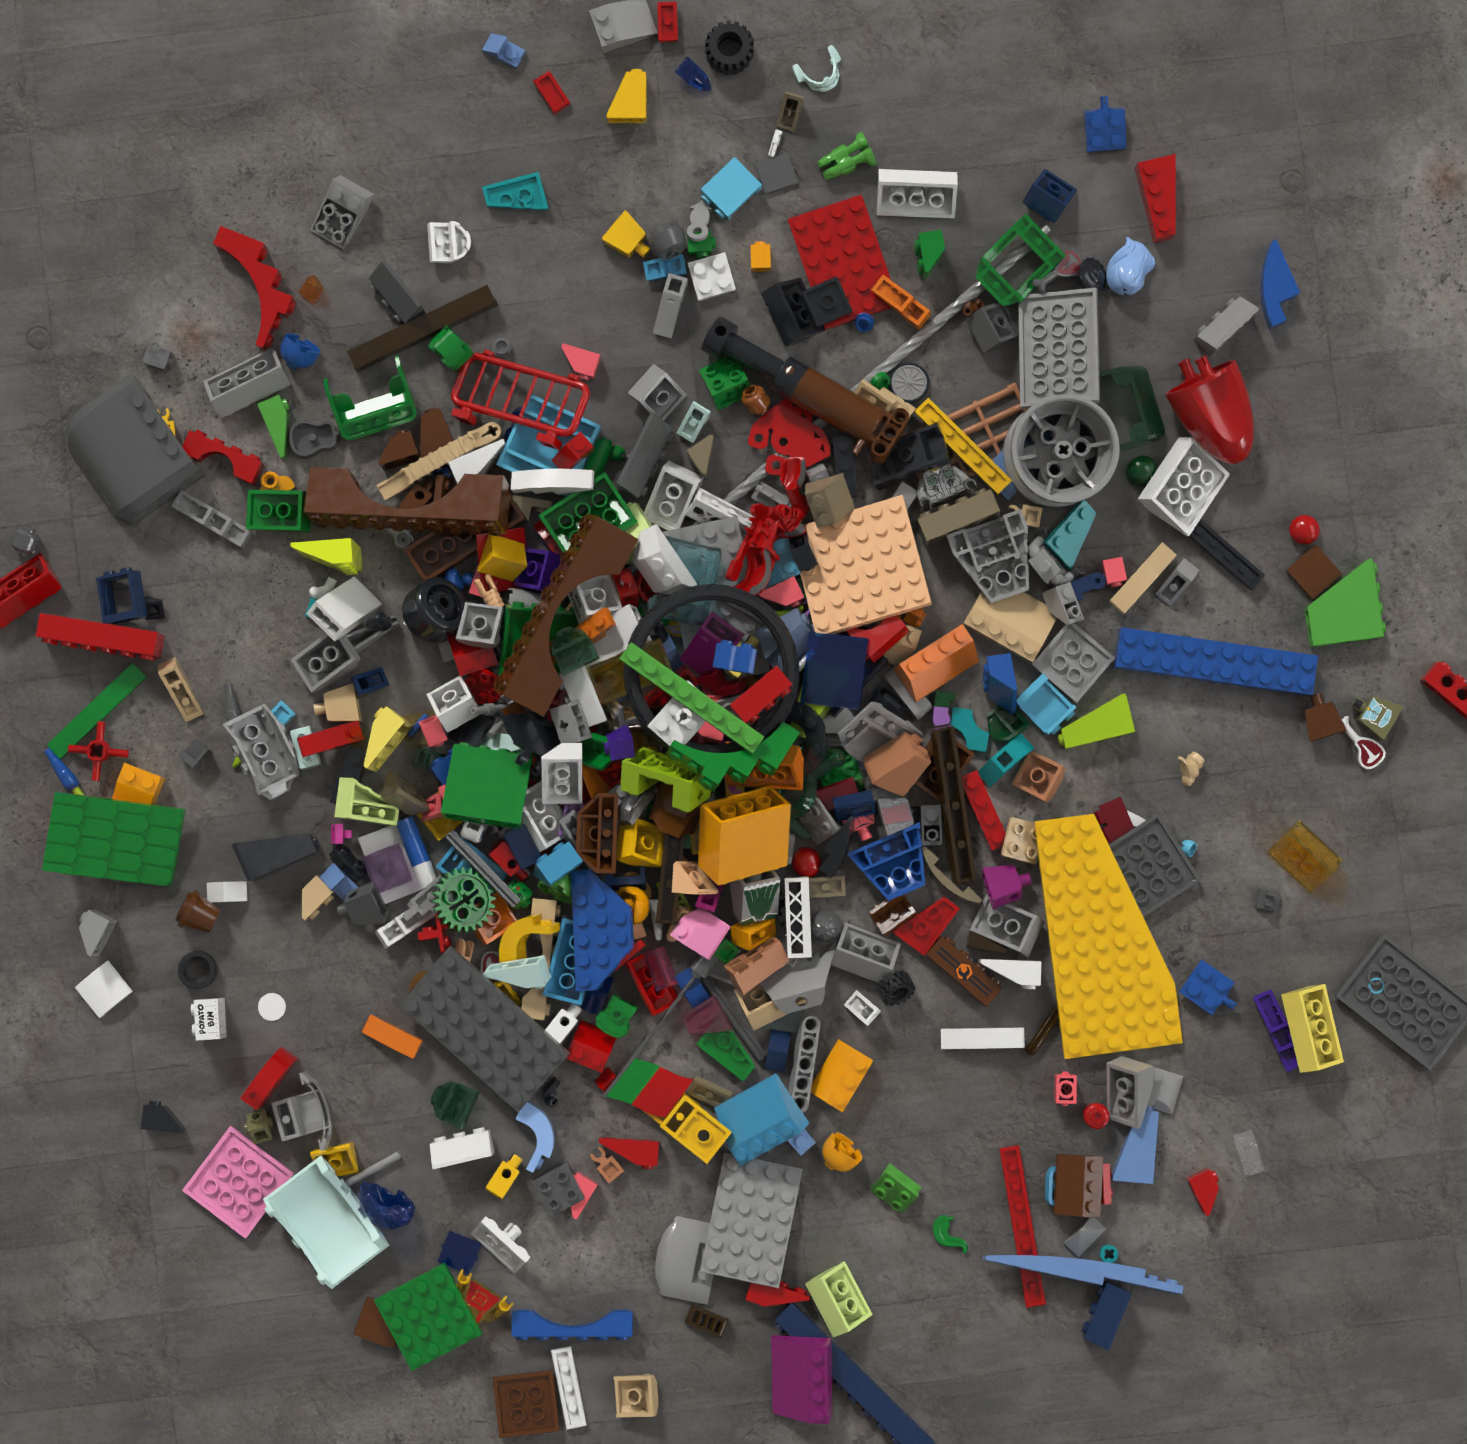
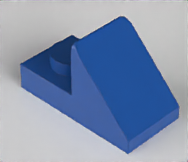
[674,967,712,1010]

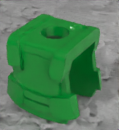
[595,993,638,1038]

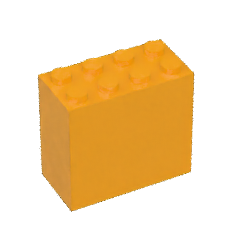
[698,786,791,885]

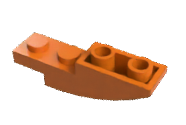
[549,607,616,664]

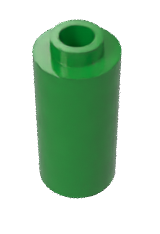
[583,437,614,479]

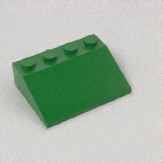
[539,472,638,553]

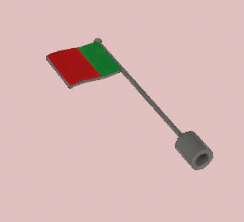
[601,954,720,1117]

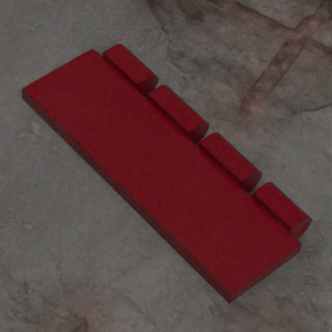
[1093,797,1134,843]

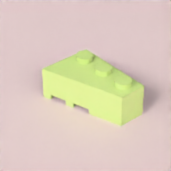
[334,777,399,826]

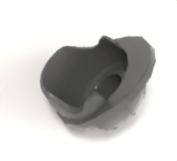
[810,910,843,946]

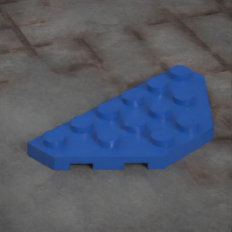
[571,870,634,991]

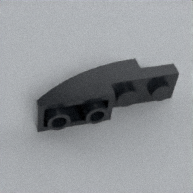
[774,867,802,946]

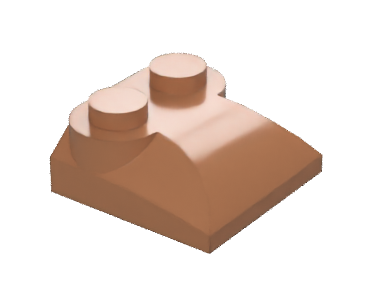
[1012,751,1066,803]

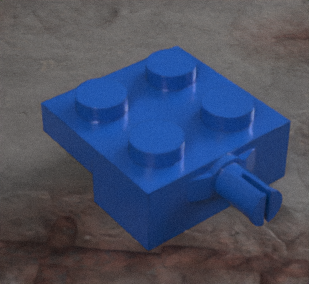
[1084,96,1126,152]
[1179,959,1237,1015]

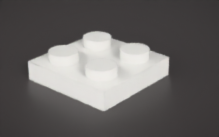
[687,252,736,302]

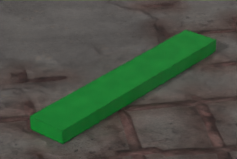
[47,663,147,759]

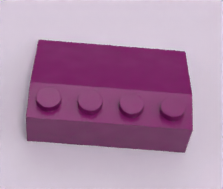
[771,1335,833,1424]

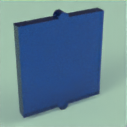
[437,1231,482,1274]

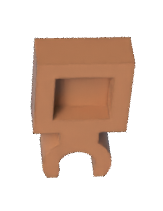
[590,1146,625,1183]

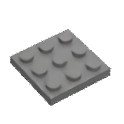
[1031,623,1115,703]

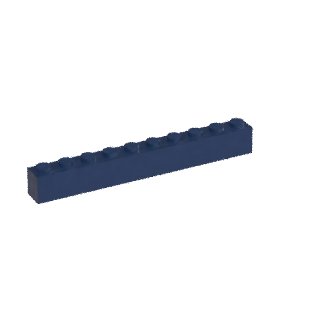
[775,1302,936,1444]

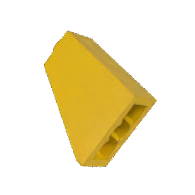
[607,69,647,123]

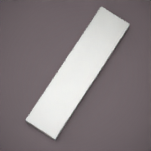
[551,1345,587,1430]

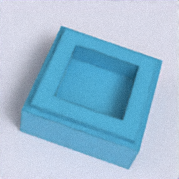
[271,700,296,727]

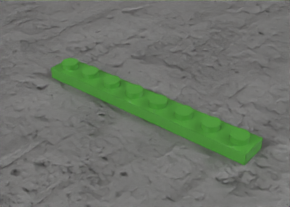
[619,642,764,754]

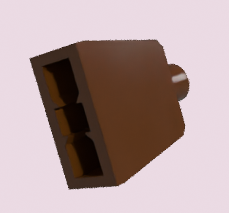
[398,480,435,509]
[1305,693,1348,742]

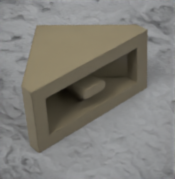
[776,91,804,132]

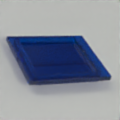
[800,632,869,710]

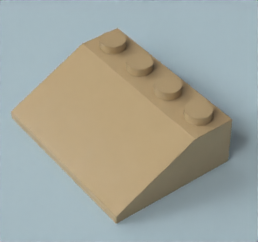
[963,591,1057,664]

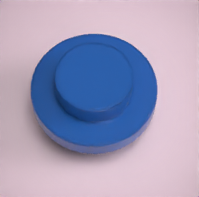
[855,313,874,332]

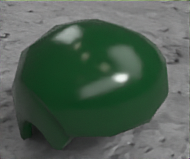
[1125,455,1157,487]

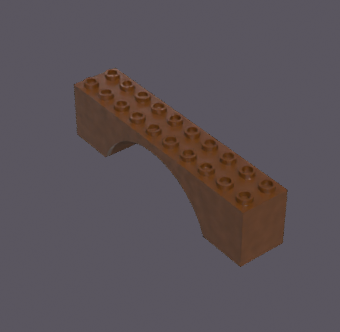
[304,467,511,536]
[493,513,638,717]

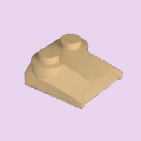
[613,1374,658,1417]

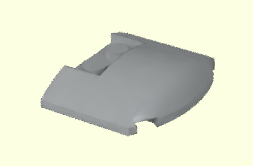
[838,702,924,762]
[655,1216,713,1305]

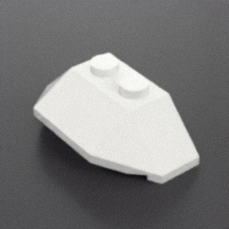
[632,524,698,595]

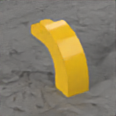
[499,914,560,962]

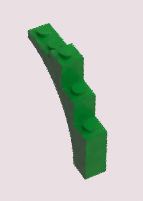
[666,722,800,792]

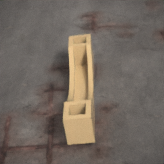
[521,898,561,1020]

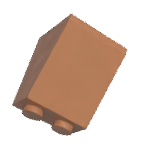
[862,732,931,797]

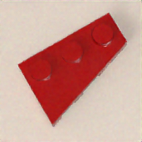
[892,896,960,956]

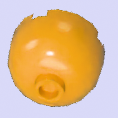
[615,886,650,926]
[822,1132,862,1172]

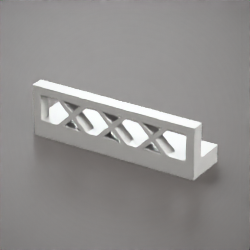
[685,487,753,540]
[784,876,812,958]

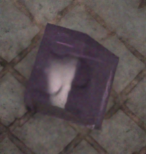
[362,843,413,893]

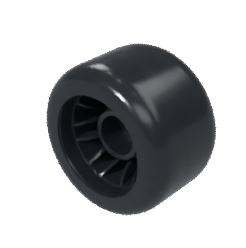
[402,577,466,642]

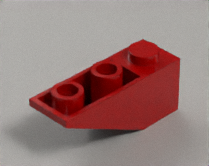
[745,1281,810,1307]

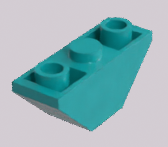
[978,733,1034,787]

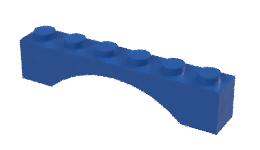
[512,1310,633,1340]

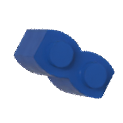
[712,640,757,674]

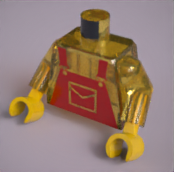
[457,1269,514,1324]

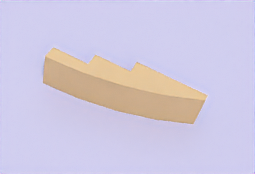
[1109,542,1177,615]

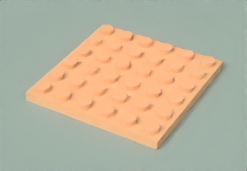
[800,495,932,639]

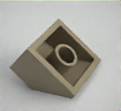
[805,473,855,528]

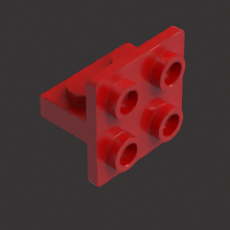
[418,913,451,953]

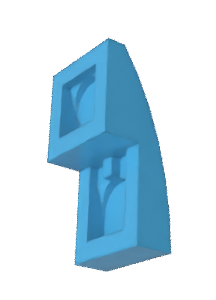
[643,254,688,281]

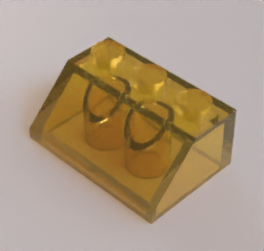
[1267,820,1343,893]

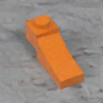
[871,275,931,330]

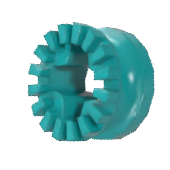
[1099,1244,1118,1263]

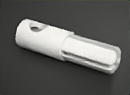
[768,130,783,158]

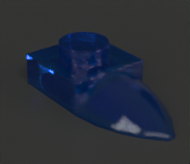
[674,57,711,91]

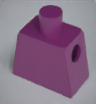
[982,865,1031,909]

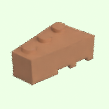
[723,936,790,995]

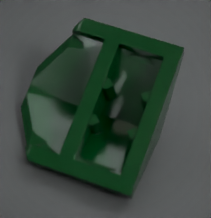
[987,705,1031,742]

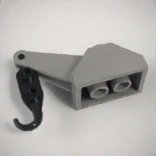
[291,612,400,693]

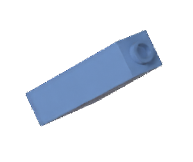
[1111,1107,1159,1184]

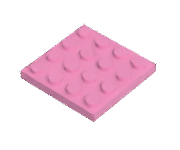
[182,1125,295,1239]

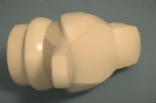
[1177,752,1205,786]

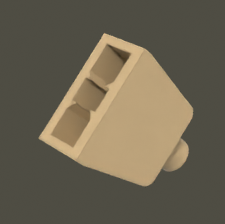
[314,684,362,722]

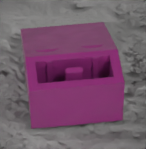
[679,611,745,675]

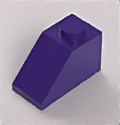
[604,725,635,761]

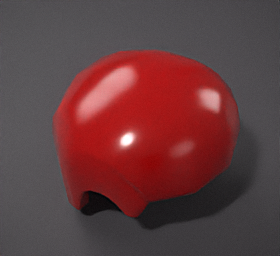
[1289,515,1320,545]
[791,846,822,878]

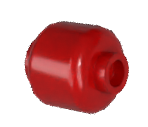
[1082,1102,1110,1129]

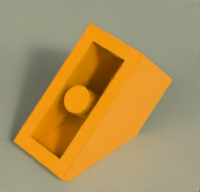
[731,918,776,951]

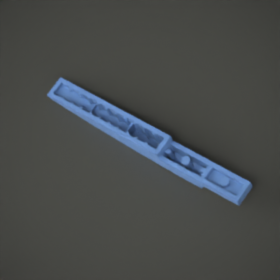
[982,1255,1183,1294]

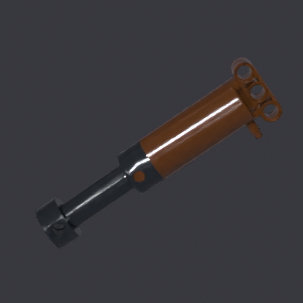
[701,316,909,463]

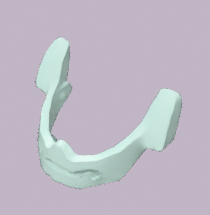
[792,45,841,92]

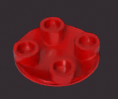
[465,669,502,704]

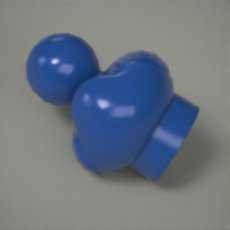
[441,568,474,591]

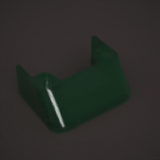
[1100,365,1165,453]

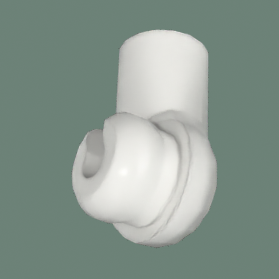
[309,577,337,600]

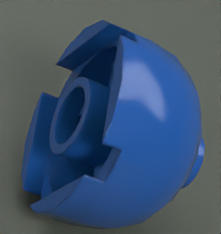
[280,333,321,370]

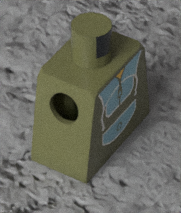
[1351,696,1403,741]

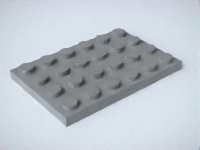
[1019,288,1100,409]
[700,1153,803,1288]

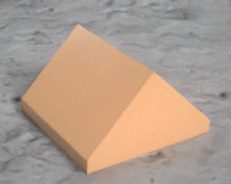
[672,861,719,895]

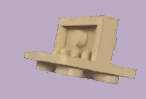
[1001,817,1038,864]

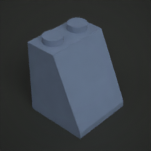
[756,608,820,672]

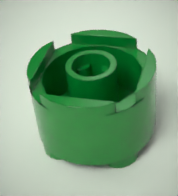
[428,325,474,371]

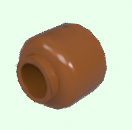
[741,385,770,415]

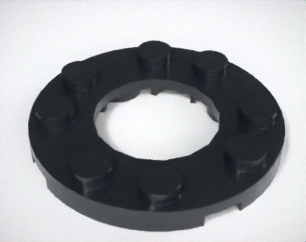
[753,701,828,778]

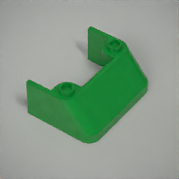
[323,355,417,440]

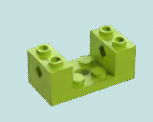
[621,747,711,812]

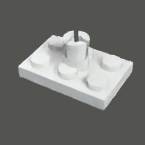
[647,681,706,746]
[470,1217,530,1274]

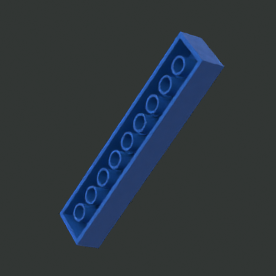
[1113,627,1318,697]

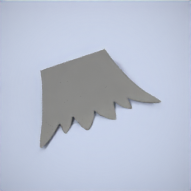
[759,939,837,1014]

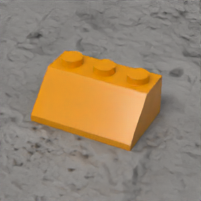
[811,1039,873,1112]

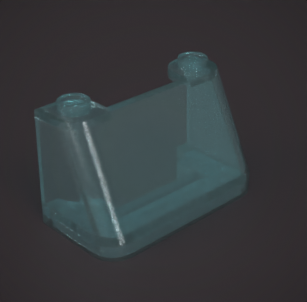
[647,536,722,625]

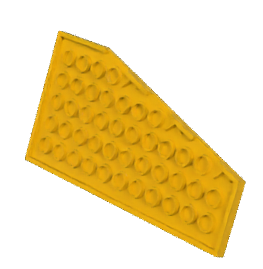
[1034,814,1183,1059]

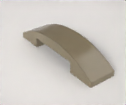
[922,846,983,903]

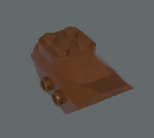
[648,781,713,839]

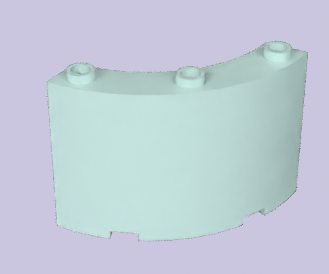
[263,1156,390,1289]

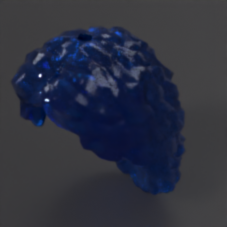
[358,1182,416,1229]

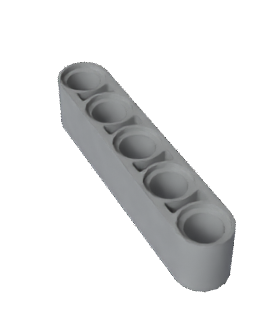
[788,1015,820,1113]

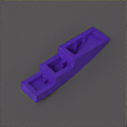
[1253,989,1299,1073]

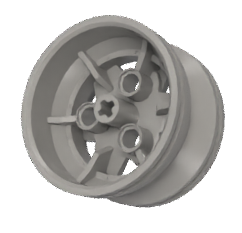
[1003,394,1120,508]

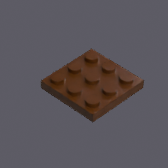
[493,1369,560,1438]

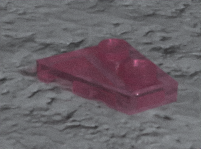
[681,996,733,1034]

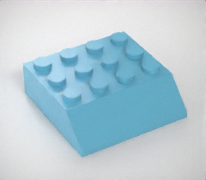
[496,395,602,498]

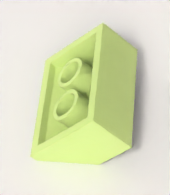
[805,1261,873,1337]

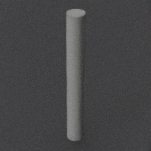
[345,1151,402,1187]

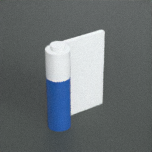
[358,816,437,904]

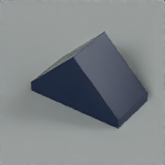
[351,667,389,698]
[764,1029,791,1072]

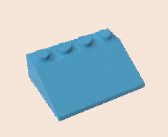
[714,1073,809,1166]

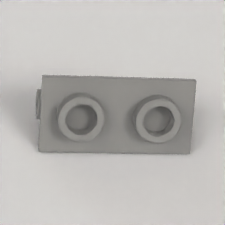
[751,481,792,507]

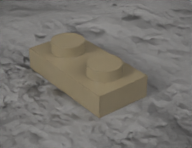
[809,876,846,898]
[688,1075,732,1107]

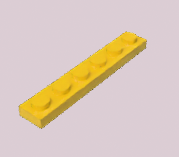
[914,398,1012,495]

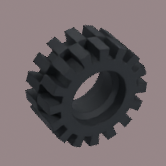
[876,970,916,1006]

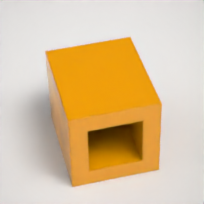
[750,241,771,272]

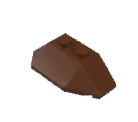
[576,793,618,874]

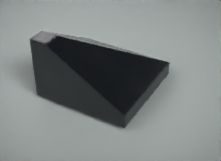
[144,596,165,620]

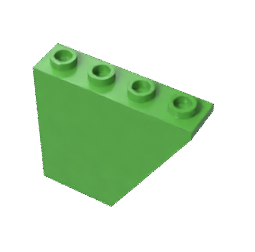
[1304,558,1386,647]

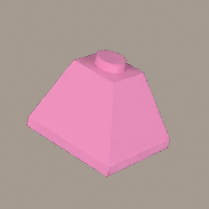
[670,907,731,960]

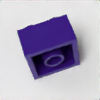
[514,548,561,593]

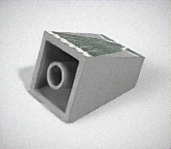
[729,870,780,925]

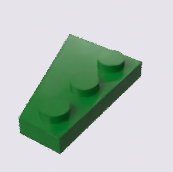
[696,1013,755,1081]

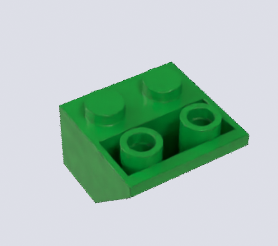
[913,229,945,280]

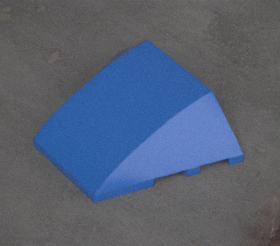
[847,822,925,901]

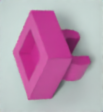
[331,824,352,844]

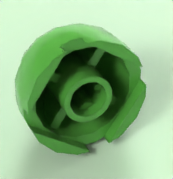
[537,872,572,904]

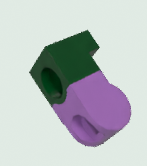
[932,691,956,726]

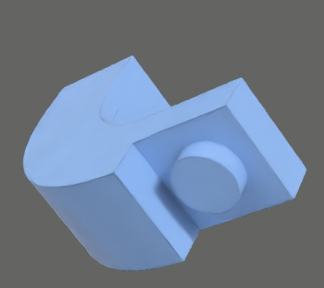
[516,1101,555,1173]

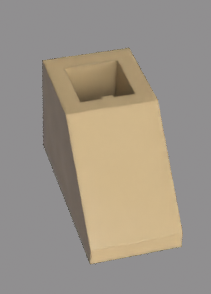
[302,875,335,920]

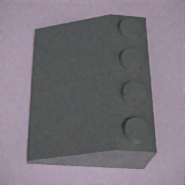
[616,411,675,501]

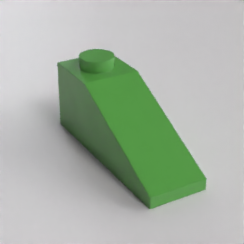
[257,395,290,461]

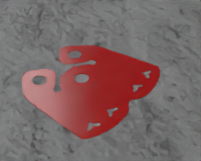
[748,399,830,476]

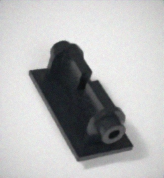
[329,844,369,883]

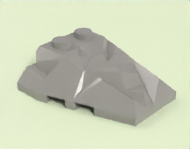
[946,509,1029,603]

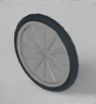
[888,362,930,403]

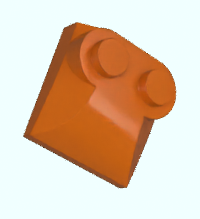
[474,892,517,945]

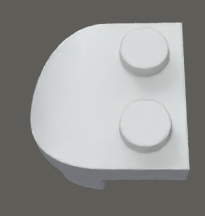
[427,221,471,263]

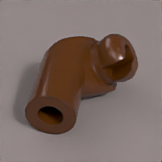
[963,299,985,316]

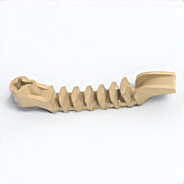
[376,422,502,501]

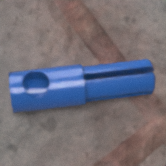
[407,713,429,738]

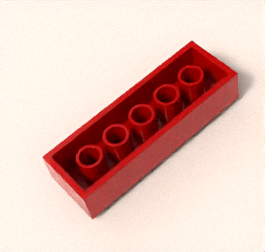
[36,613,165,661]

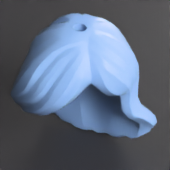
[1106,237,1155,295]

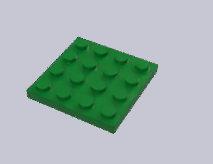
[374,1262,483,1371]

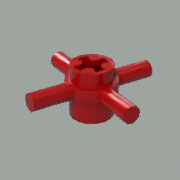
[68,721,129,781]

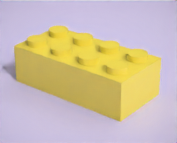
[1281,984,1344,1073]

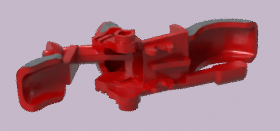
[725,457,811,596]

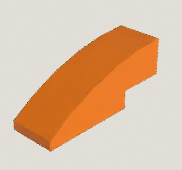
[362,1014,423,1059]

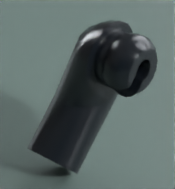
[543,1076,561,1107]

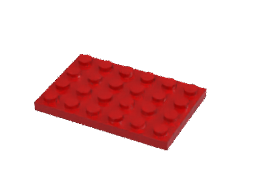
[787,194,891,330]

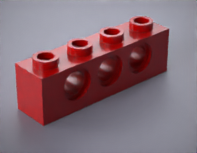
[1420,661,1467,720]

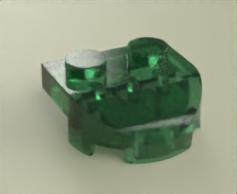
[551,627,600,676]
[431,1081,480,1129]

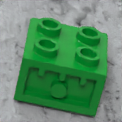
[699,356,750,410]
[818,749,865,793]

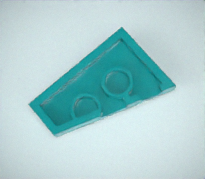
[482,172,549,211]
[1043,500,1096,570]

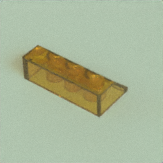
[586,638,673,705]

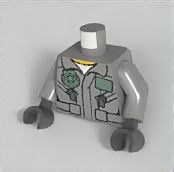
[917,464,978,512]
[1028,527,1085,586]

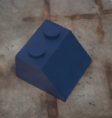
[1022,169,1077,224]

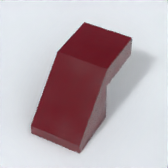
[697,669,747,697]

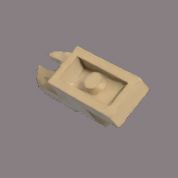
[855,379,916,422]

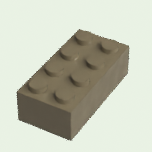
[915,488,1000,546]

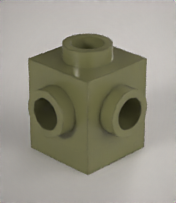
[244,1109,275,1145]

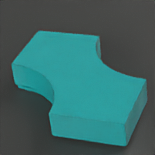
[950,707,989,752]

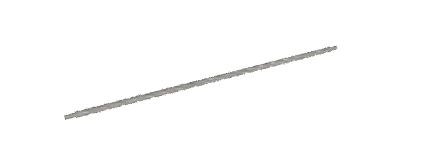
[633,225,1051,576]

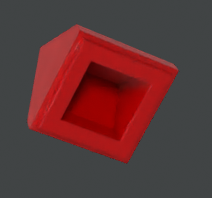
[594,1067,617,1092]

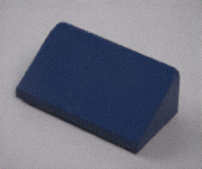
[833,790,876,821]
[503,824,541,870]

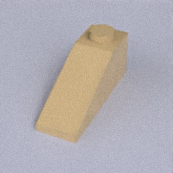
[158,657,204,722]

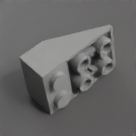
[310,175,374,249]

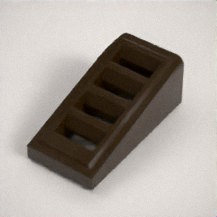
[966,931,1007,954]
[684,1304,729,1339]

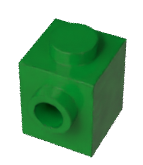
[687,231,716,258]

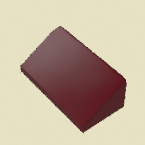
[815,777,858,811]

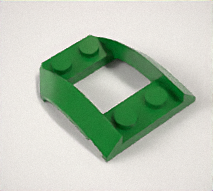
[975,213,1066,306]

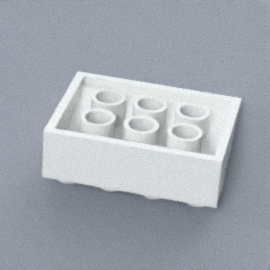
[1138,437,1230,536]

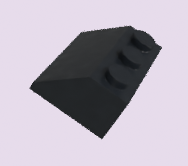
[761,278,825,346]

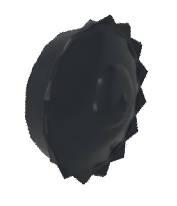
[1077,257,1107,294]

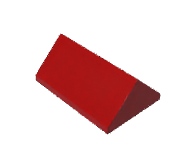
[625,949,680,1016]

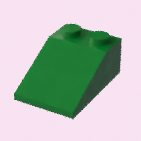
[246,490,311,533]

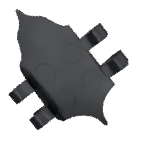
[498,707,561,777]

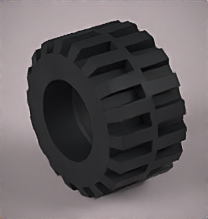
[705,20,754,75]

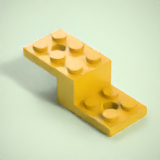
[644,1092,732,1164]

